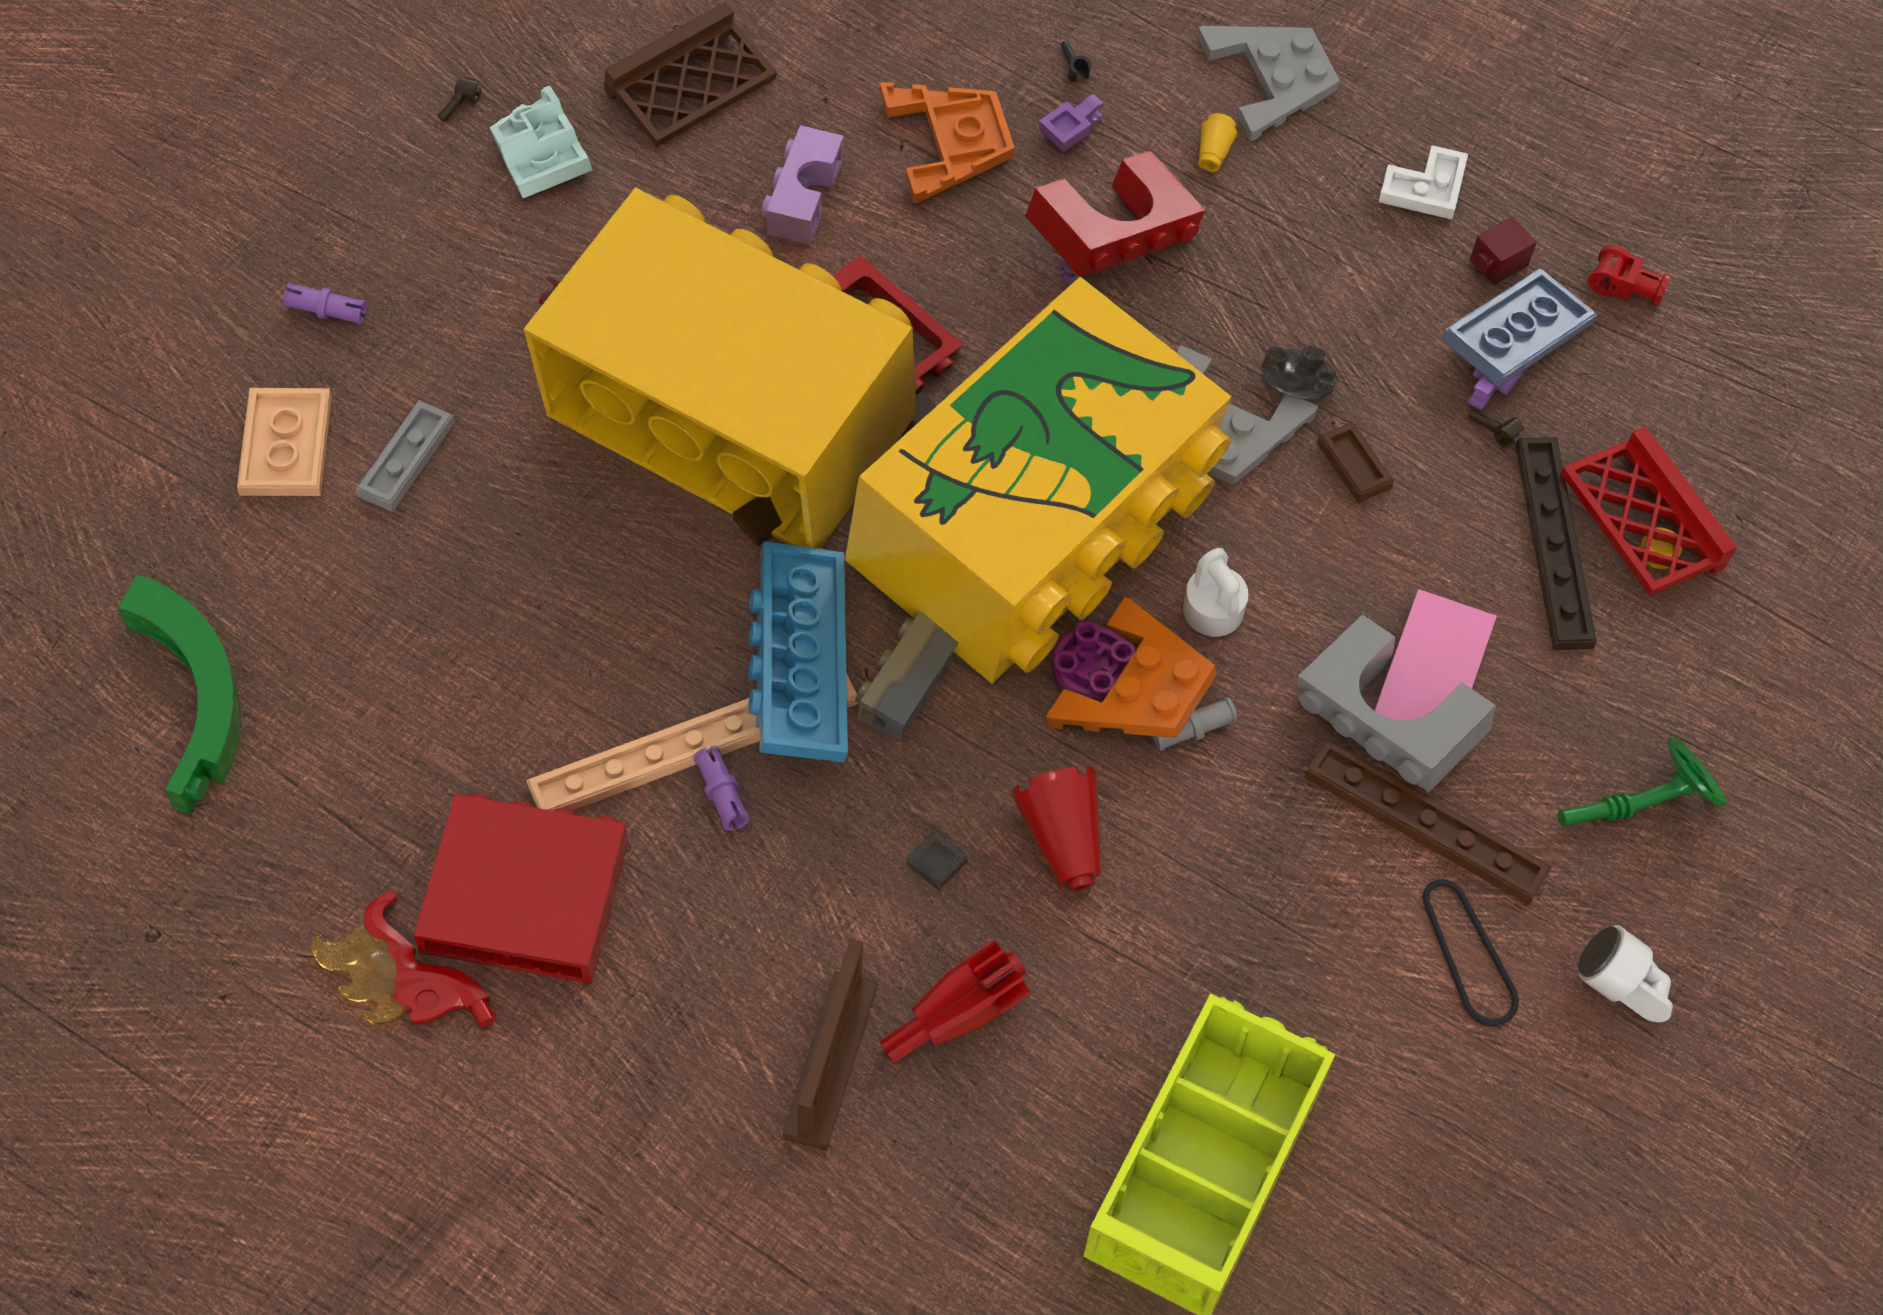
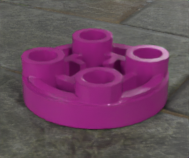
[1051,621,1135,702]

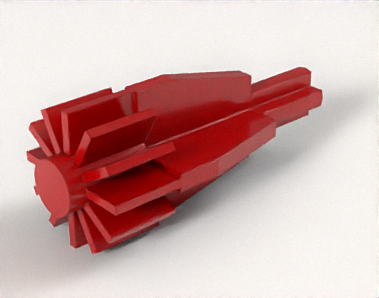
[879,939,1031,1064]

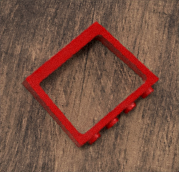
[832,255,963,391]

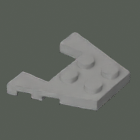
[1197,26,1340,141]
[1177,345,1319,485]

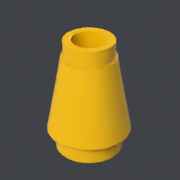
[1198,113,1237,172]

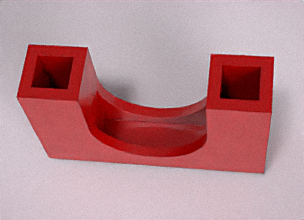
[1025,150,1205,277]

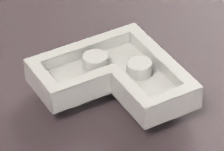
[1379,145,1468,220]

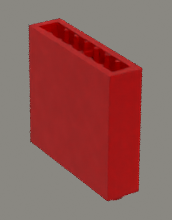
[414,793,628,984]

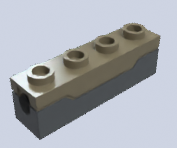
[855,611,958,741]

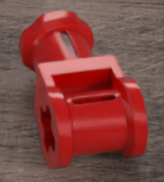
[1588,245,1671,306]

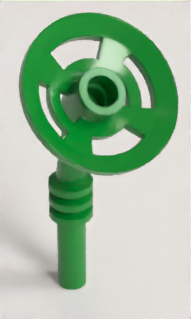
[1558,737,1727,827]

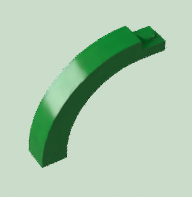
[118,574,241,814]

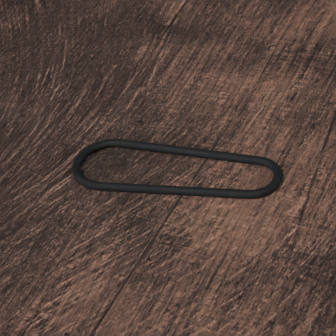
[1423,879,1519,1026]

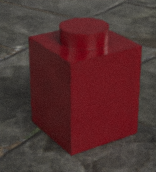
[1470,216,1537,285]

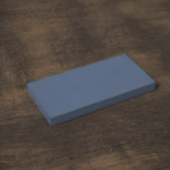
[1441,268,1597,387]

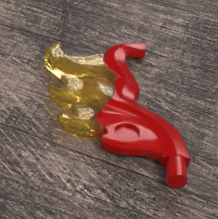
[311,890,496,1028]

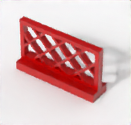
[1560,426,1737,596]

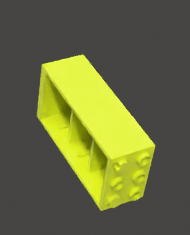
[1083,993,1335,1315]

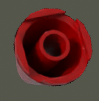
[1012,766,1101,892]

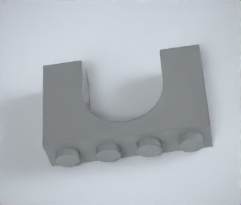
[1297,614,1496,793]

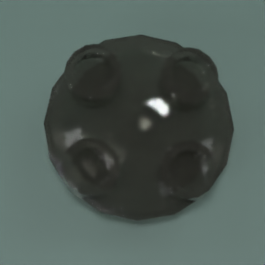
[1261,346,1338,400]

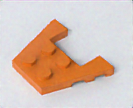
[880,82,1015,203]
[1046,597,1217,738]

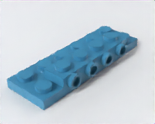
[748,541,848,763]

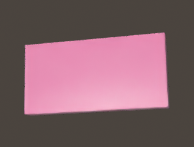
[1375,589,1497,720]

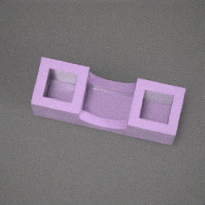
[761,125,843,245]

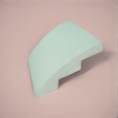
[490,86,593,198]

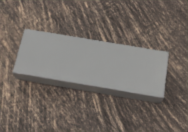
[356,400,455,512]

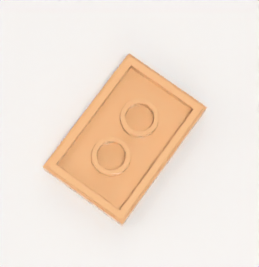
[237,388,332,496]

